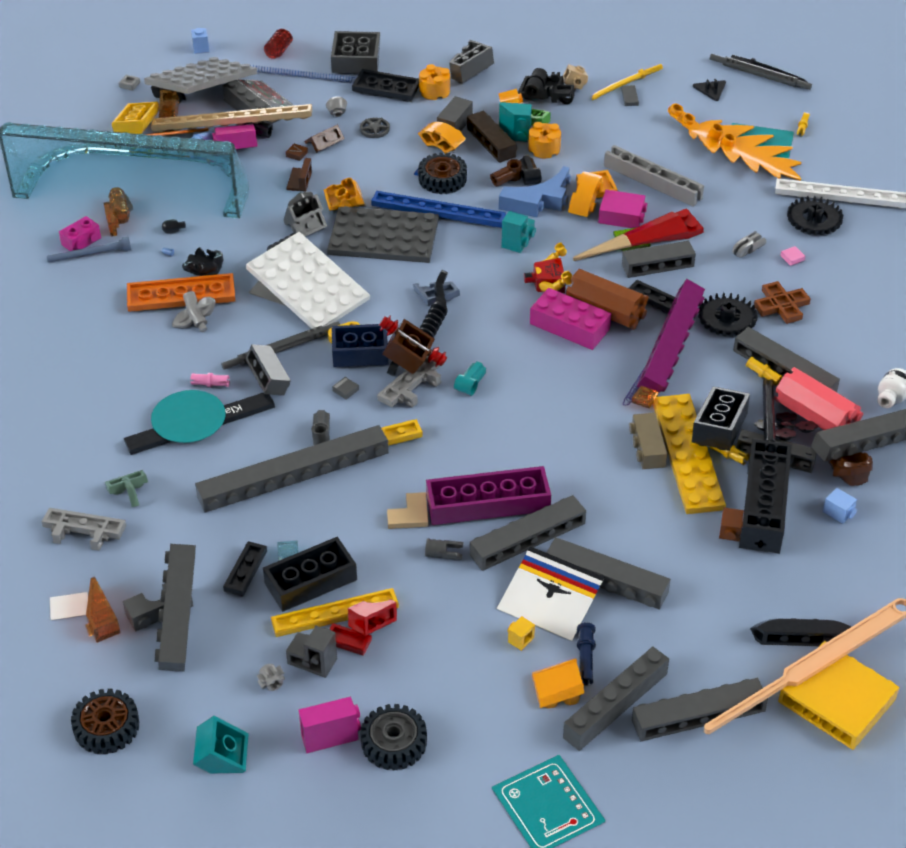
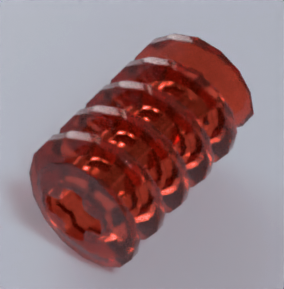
[264,29,293,59]

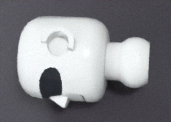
[878,368,906,408]

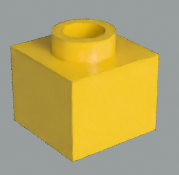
[507,616,535,651]

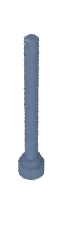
[47,237,131,262]

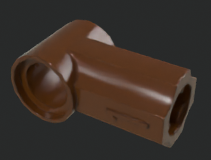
[490,159,522,187]

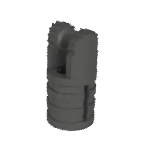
[425,538,464,560]

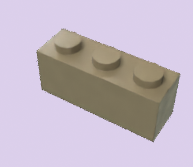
[629,413,667,470]

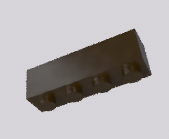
[467,110,517,163]

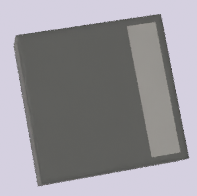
[332,377,359,400]

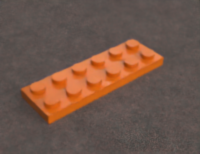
[127,273,236,312]

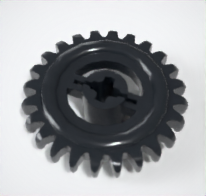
[787,196,844,235]
[698,292,758,337]

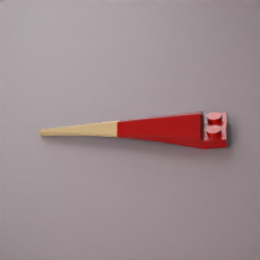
[573,208,704,261]

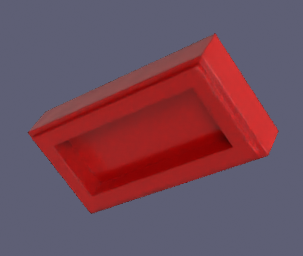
[330,623,372,656]

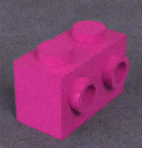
[59,216,101,251]

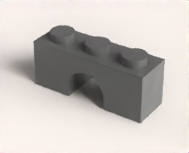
[123,583,193,632]

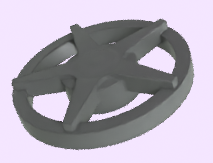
[360,118,390,138]

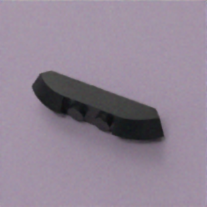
[750,618,851,646]

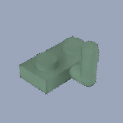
[105,470,148,507]

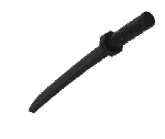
[731,54,808,83]

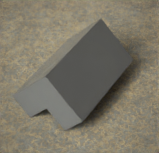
[437,96,473,131]

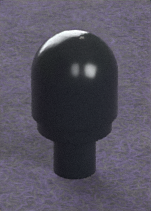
[162,219,186,234]

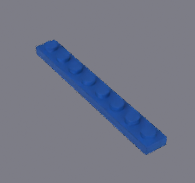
[371,190,506,228]

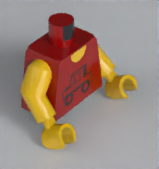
[524,242,572,293]

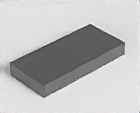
[621,85,639,106]

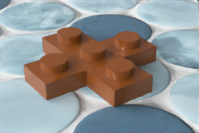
[754,281,811,324]

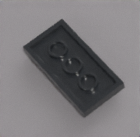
[352,69,419,101]

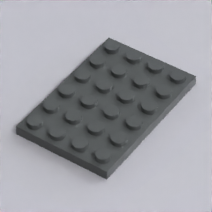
[327,206,439,263]

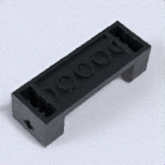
[739,439,792,554]

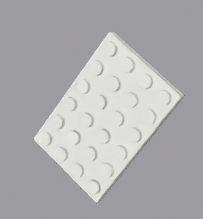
[246,232,370,329]

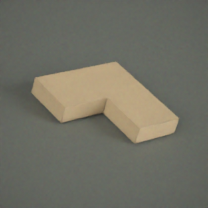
[387,492,428,529]

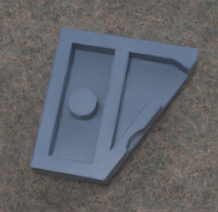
[413,282,460,306]

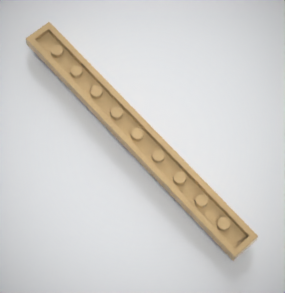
[151,104,313,132]

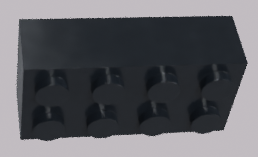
[692,386,750,451]
[263,536,357,612]

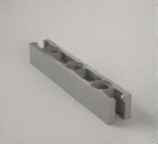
[604,145,704,207]

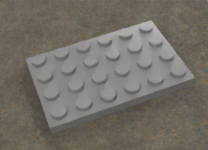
[144,57,257,94]

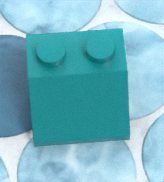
[499,102,532,142]
[193,716,249,774]

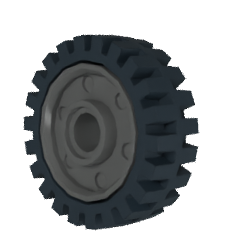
[361,704,427,770]

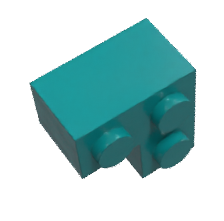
[501,211,536,253]

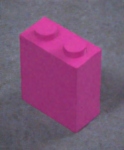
[212,123,257,151]
[598,189,648,229]
[298,696,361,754]

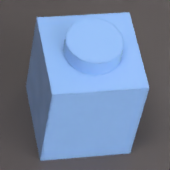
[191,28,209,54]
[823,488,857,524]

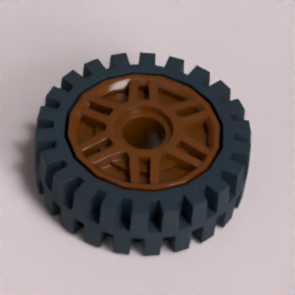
[418,153,467,194]
[71,689,140,754]

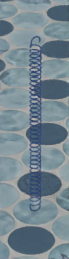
[250,65,356,83]

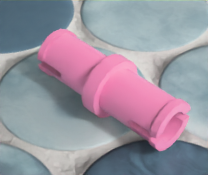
[190,373,230,387]

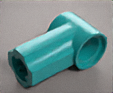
[454,361,486,396]

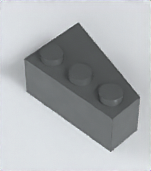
[449,40,494,83]

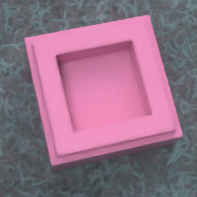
[780,246,805,266]

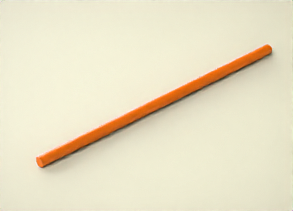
[128,128,209,140]

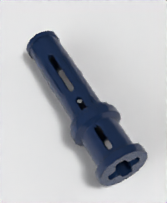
[577,622,596,686]

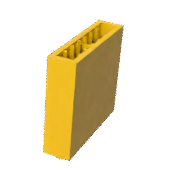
[778,641,900,750]

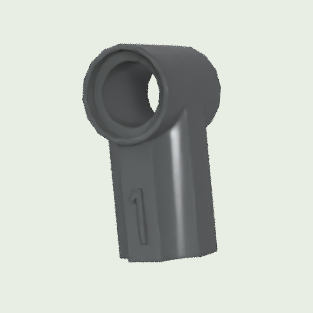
[311,410,330,445]

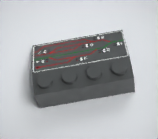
[222,79,294,124]

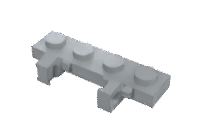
[377,356,441,407]
[42,508,126,551]

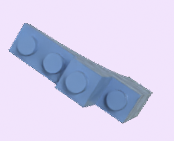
[499,166,572,217]

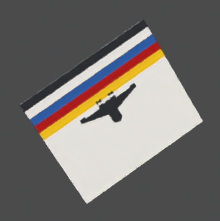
[497,546,605,641]

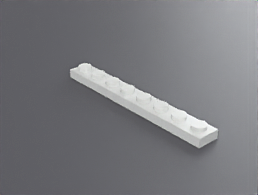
[775,178,906,208]

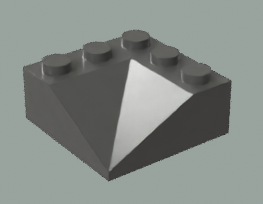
[331,31,380,74]

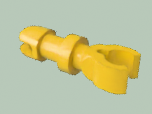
[797,112,810,136]

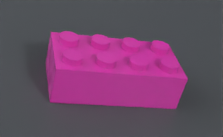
[530,288,611,350]

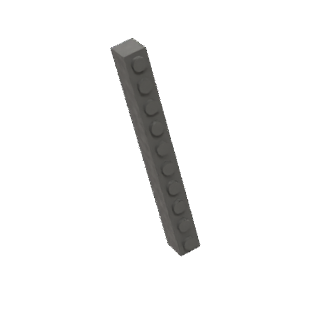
[195,425,389,513]

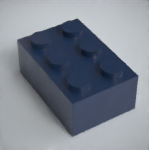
[332,324,389,367]

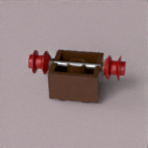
[379,315,447,374]

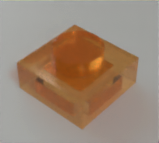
[632,386,658,408]

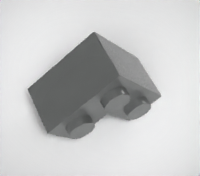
[286,626,337,678]

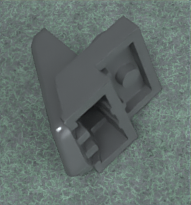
[284,192,327,236]

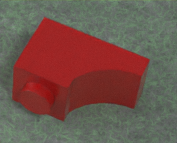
[348,599,397,636]

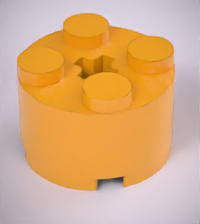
[419,64,450,100]
[528,122,561,159]

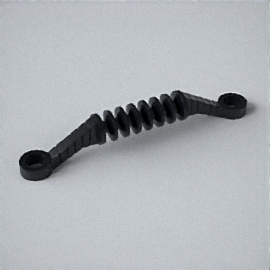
[387,270,448,376]

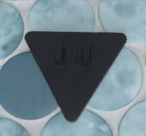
[693,79,726,101]

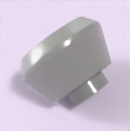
[326,97,347,117]

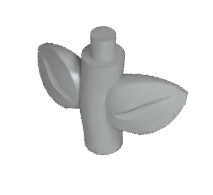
[172,291,216,332]

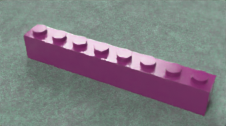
[637,279,705,397]

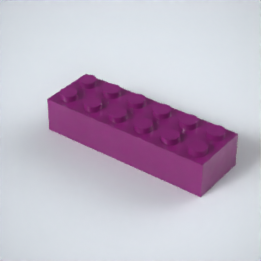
[426,466,552,525]

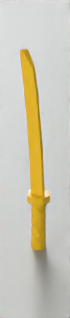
[592,64,663,100]

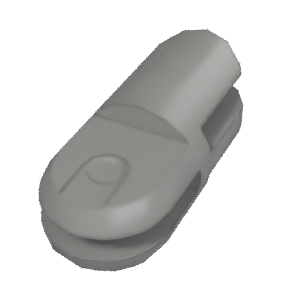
[732,231,766,258]

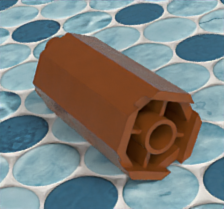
[566,269,648,330]

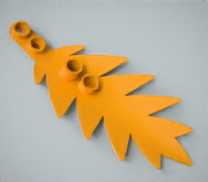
[668,103,801,181]

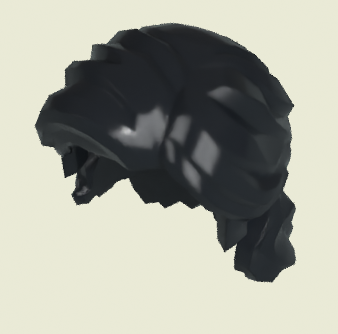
[182,247,224,276]

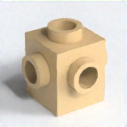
[563,64,588,90]

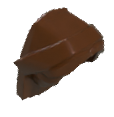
[828,452,873,486]

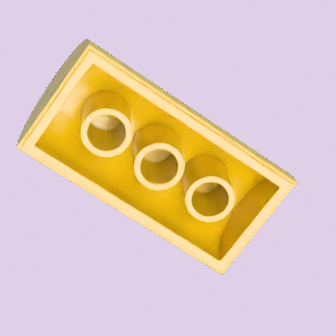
[111,101,159,140]

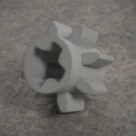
[257,664,285,691]

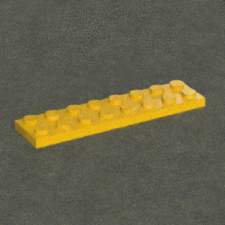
[652,394,726,514]

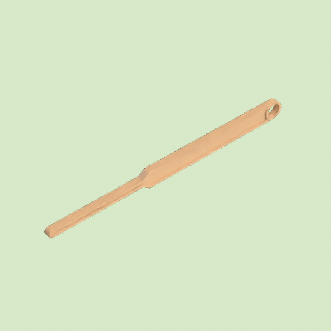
[704,598,906,734]

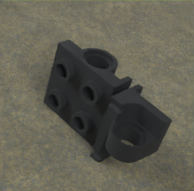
[518,68,575,104]

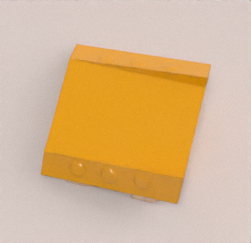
[323,177,366,211]
[532,658,584,708]

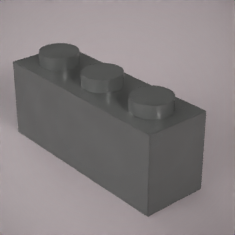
[245,344,291,395]

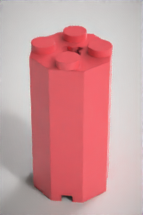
[774,367,863,430]

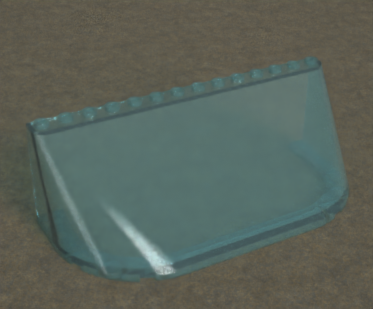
[0,122,249,218]

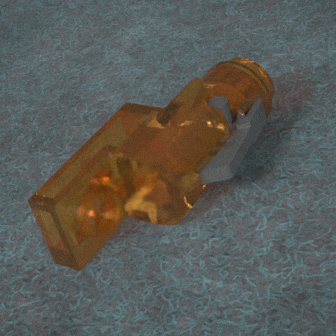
[103,187,133,237]

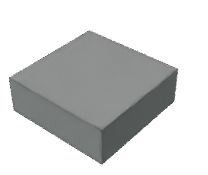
[119,75,140,91]

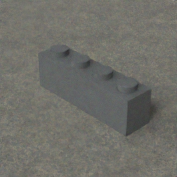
[622,240,696,278]

